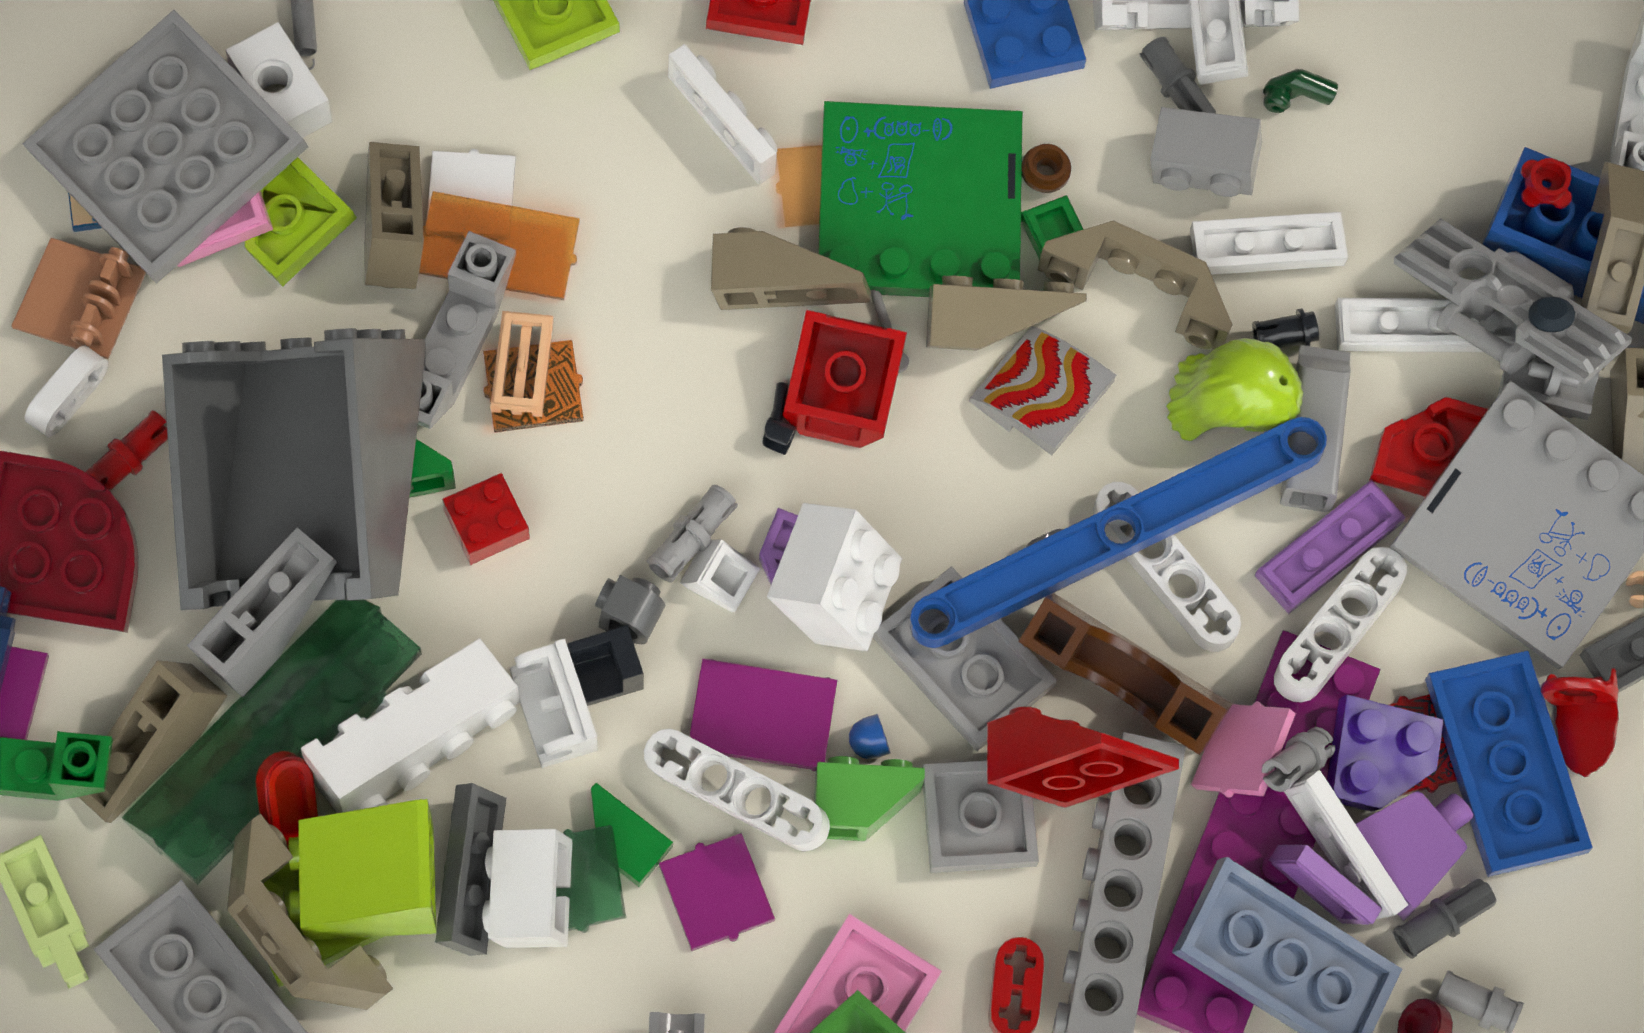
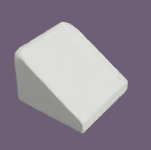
[680,539,760,612]

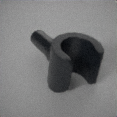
[762,382,796,455]

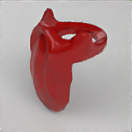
[1541,668,1619,777]

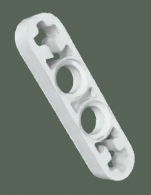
[1093,482,1241,652]
[1274,547,1407,702]
[644,729,830,851]

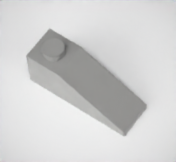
[187,528,337,697]

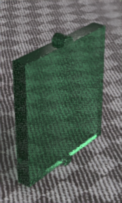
[556,825,626,933]

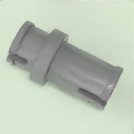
[1261,727,1335,792]
[1435,970,1524,1033]

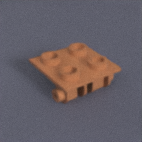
[11,238,146,359]

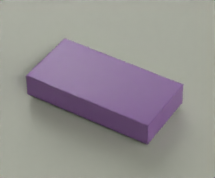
[1269,845,1382,925]

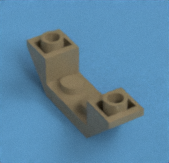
[1580,162,1644,371]
[1037,220,1233,349]
[227,814,393,1010]

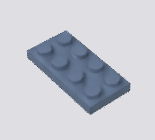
[1172,857,1402,1033]

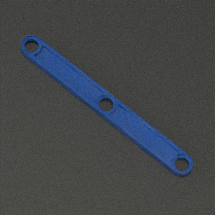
[910,417,1327,648]

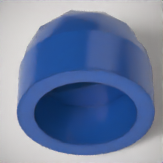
[849,713,891,759]

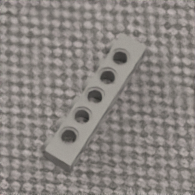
[1052,732,1186,1033]

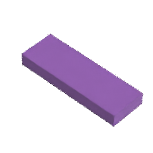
[1255,480,1406,614]

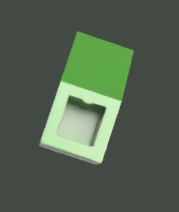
[813,756,925,841]

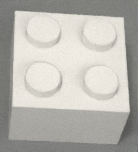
[767,503,902,651]

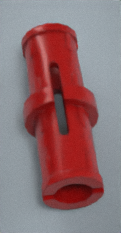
[85,410,168,491]

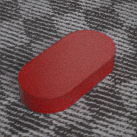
[256,751,318,851]

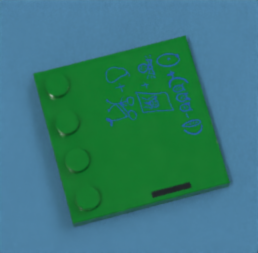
[818,101,1023,297]

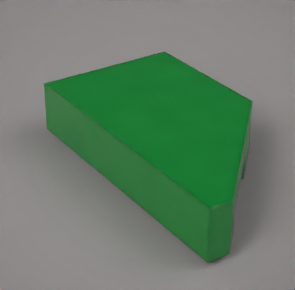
[591,783,673,888]

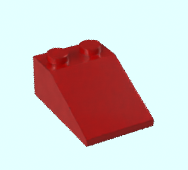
[987,707,1179,808]

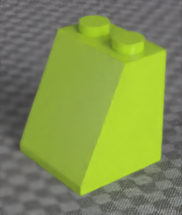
[289,799,437,940]

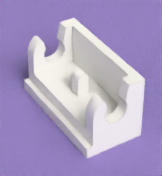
[510,639,598,768]

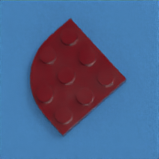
[0,451,139,633]

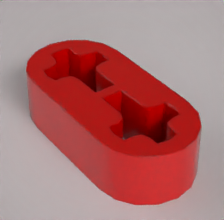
[988,937,1044,1033]

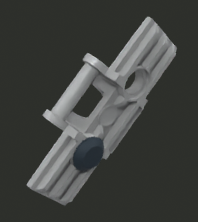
[1394,219,1632,385]

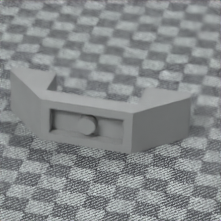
[418,231,516,429]

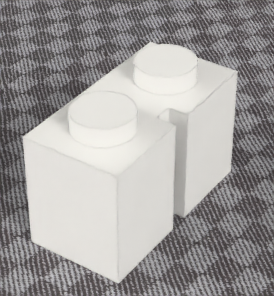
[482,829,572,948]

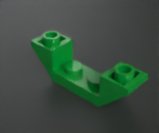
[0,731,113,801]

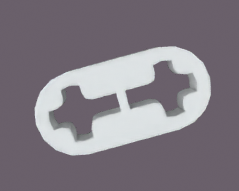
[25,345,108,437]

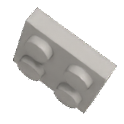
[922,761,1039,873]

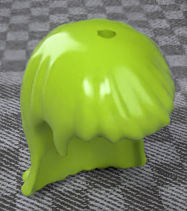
[1166,338,1304,441]

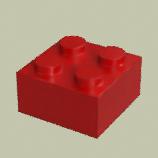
[442,473,530,565]

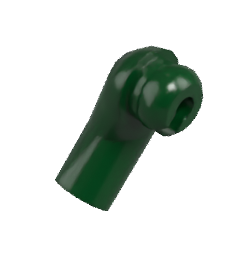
[1263,69,1338,113]

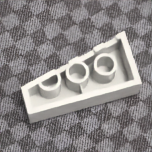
[301,639,520,813]

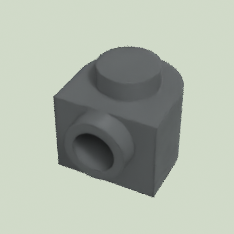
[595,575,666,645]

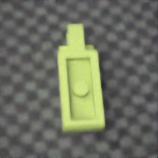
[0,835,89,989]

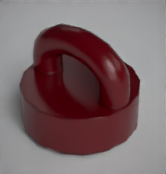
[1397,998,1453,1033]

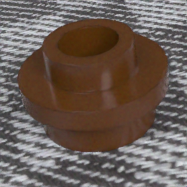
[1022,144,1071,193]

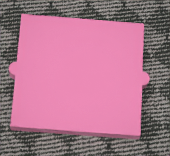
[1191,701,1296,798]

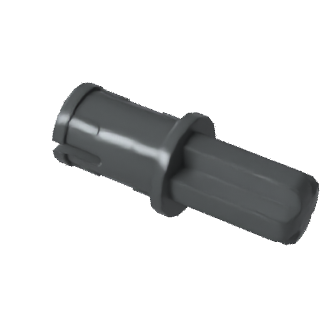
[1140,37,1216,114]
[1393,879,1497,959]

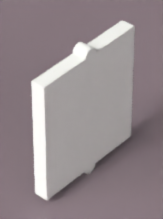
[426,149,516,240]

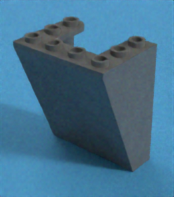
[162,328,426,610]

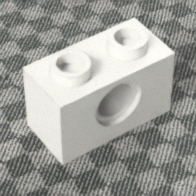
[225,22,332,138]

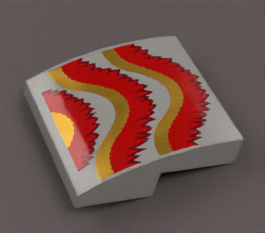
[969,326,1116,456]

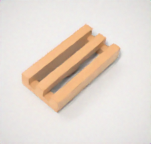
[490,311,554,417]

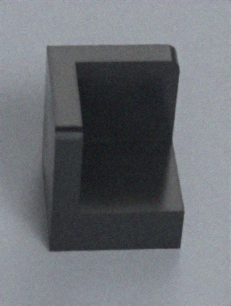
[567,625,644,706]

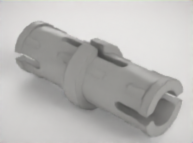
[647,485,738,582]

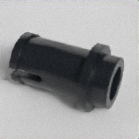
[1252,308,1319,348]

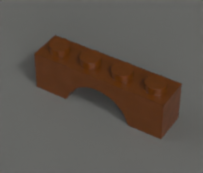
[1018,593,1233,755]

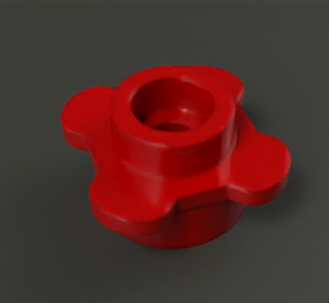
[1521,158,1572,209]

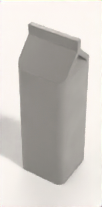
[1280,345,1351,512]

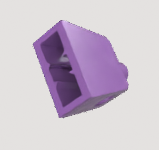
[1356,791,1473,921]

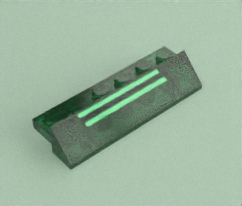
[121,599,422,885]

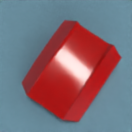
[783,310,907,448]

